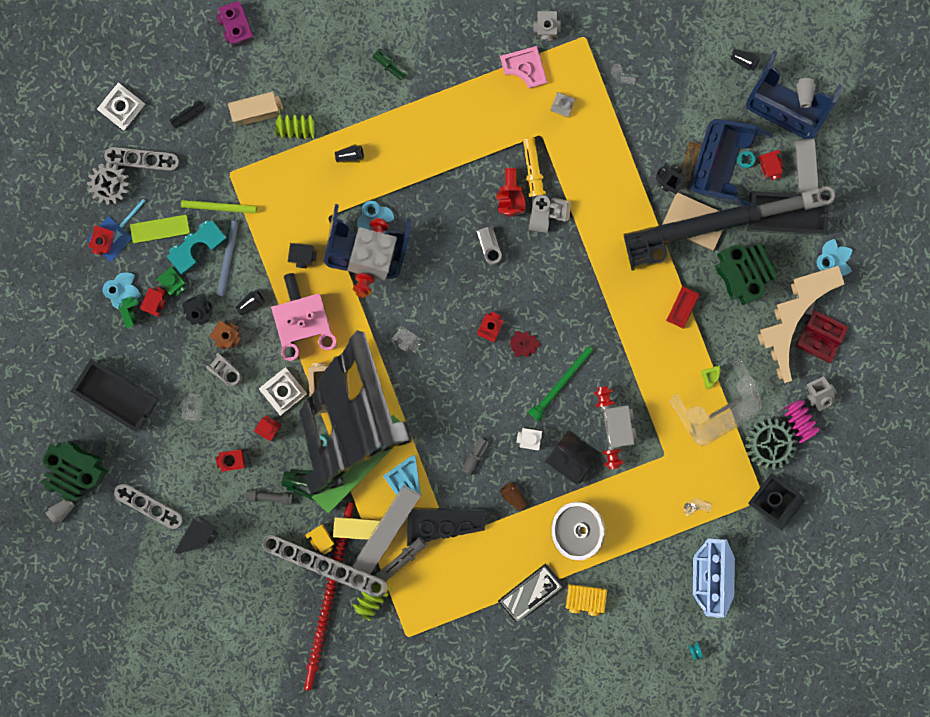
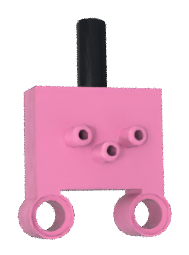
[271,273,337,361]

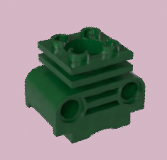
[714,243,778,305]
[40,441,108,502]

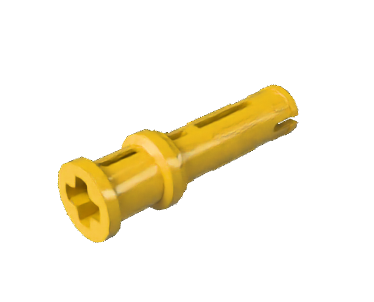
[523,138,546,197]

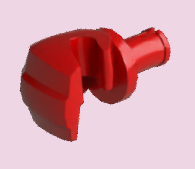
[496,168,525,217]

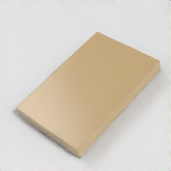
[662,193,723,251]

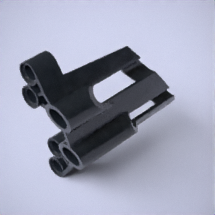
[299,330,412,495]

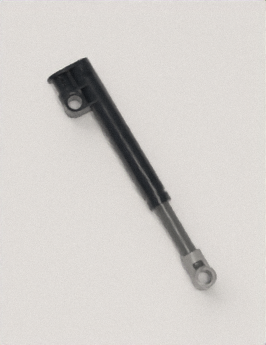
[624,187,835,271]

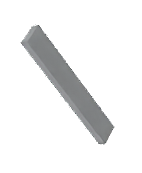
[345,485,420,586]

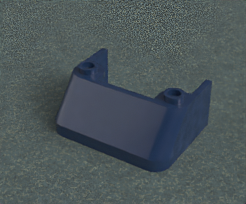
[746,50,843,139]
[690,119,773,206]
[324,204,411,279]

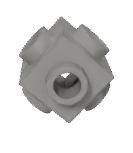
[533,11,561,41]
[807,376,837,411]

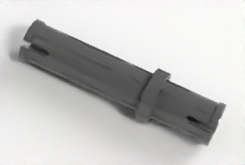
[376,537,427,582]

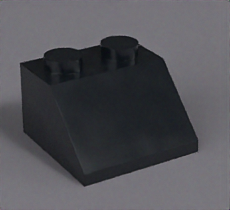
[545,431,598,485]
[748,473,805,531]
[174,516,218,554]

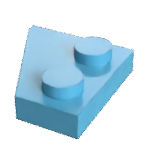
[383,454,421,497]

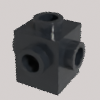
[655,163,687,194]
[182,293,213,326]

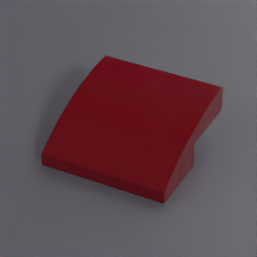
[795,310,848,364]

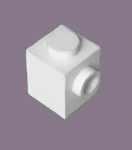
[516,428,542,450]

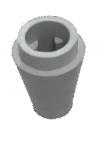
[796,78,816,108]
[46,500,75,524]

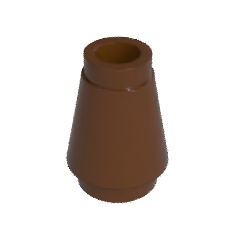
[500,482,527,511]

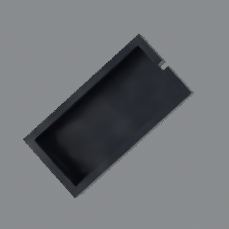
[747,191,829,236]
[70,359,160,432]

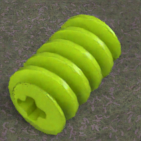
[275,114,315,139]
[352,582,392,621]

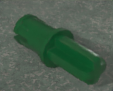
[372,48,407,80]

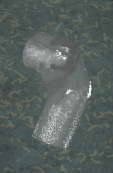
[611,64,636,86]
[683,498,712,516]

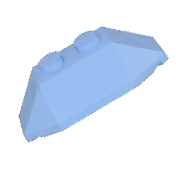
[693,538,735,618]

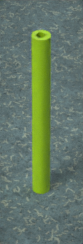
[181,200,257,214]

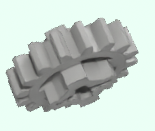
[87,163,130,205]

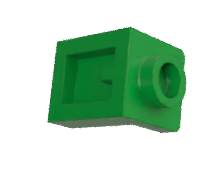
[157,266,186,296]
[118,296,139,329]

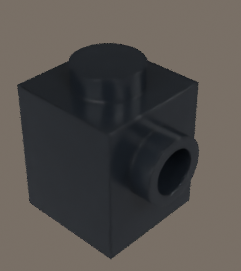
[288,243,317,269]

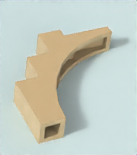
[757,266,844,383]

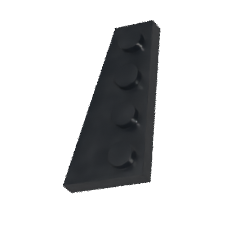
[407,507,486,546]

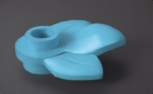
[357,201,394,234]
[817,239,852,276]
[102,273,141,309]

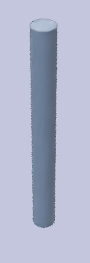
[216,221,239,297]

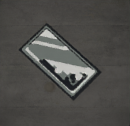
[498,563,565,622]

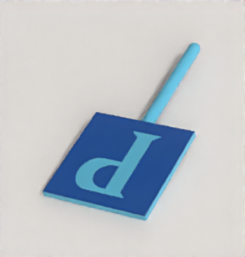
[87,199,145,262]

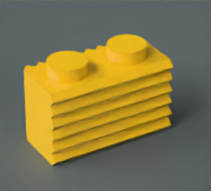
[565,584,607,616]

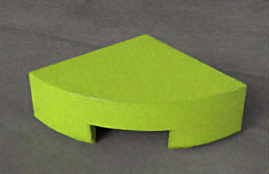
[701,365,721,389]

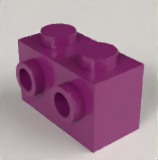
[217,1,254,47]

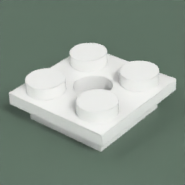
[97,82,146,131]
[259,367,307,415]

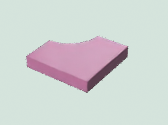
[500,46,547,89]

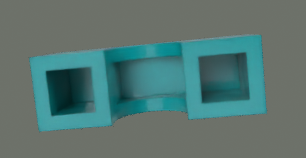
[167,220,228,275]

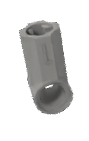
[477,226,502,266]

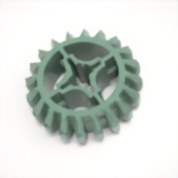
[745,418,798,470]

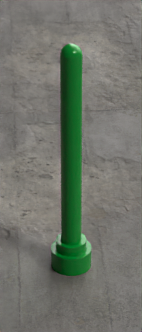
[527,346,593,422]

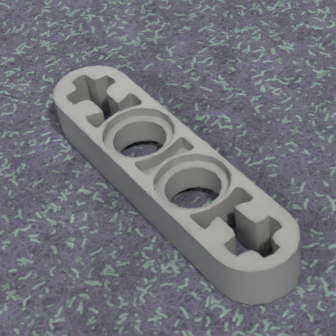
[104,147,180,171]
[114,484,183,529]

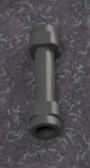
[246,490,293,505]

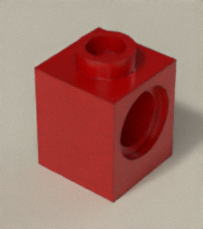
[216,449,246,472]

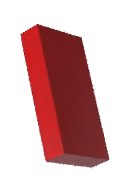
[666,286,700,329]

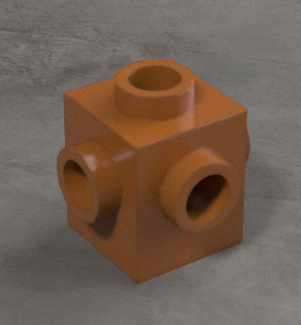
[209,321,241,350]

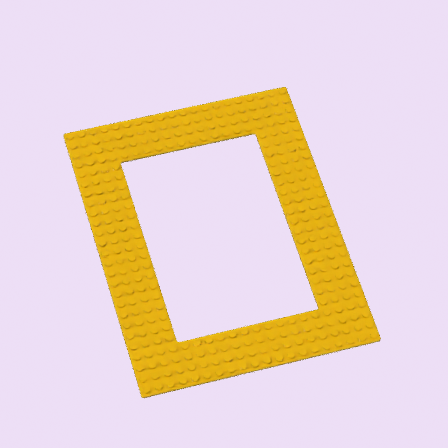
[230,37,760,637]

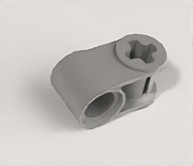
[528,195,550,233]
[206,353,242,386]

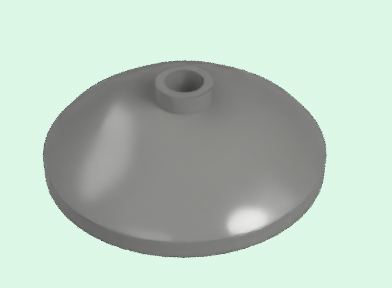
[551,502,605,560]

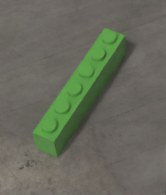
[312,414,410,513]

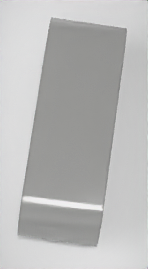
[793,139,818,194]

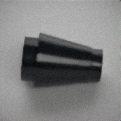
[730,49,760,71]
[335,144,364,163]
[236,290,265,316]

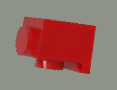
[758,150,784,181]
[88,225,117,256]
[140,286,167,317]
[477,312,503,342]
[254,415,282,442]

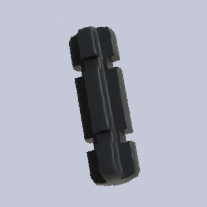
[170,100,205,128]

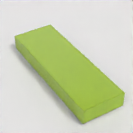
[130,215,190,244]

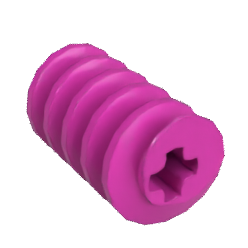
[782,400,820,443]

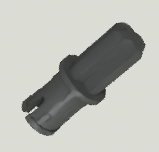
[461,438,489,475]

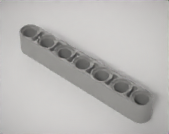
[262,535,388,597]

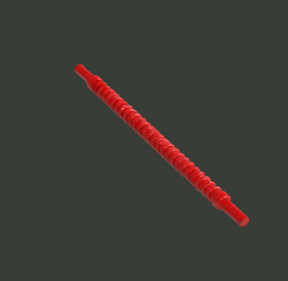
[304,502,354,691]

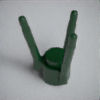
[281,469,316,502]

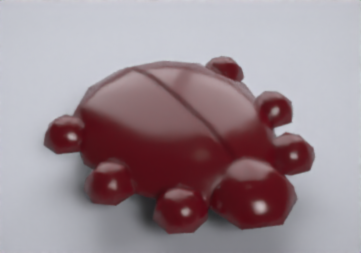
[510,331,540,357]

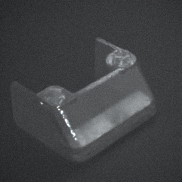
[670,357,762,446]

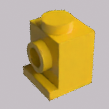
[305,524,335,555]

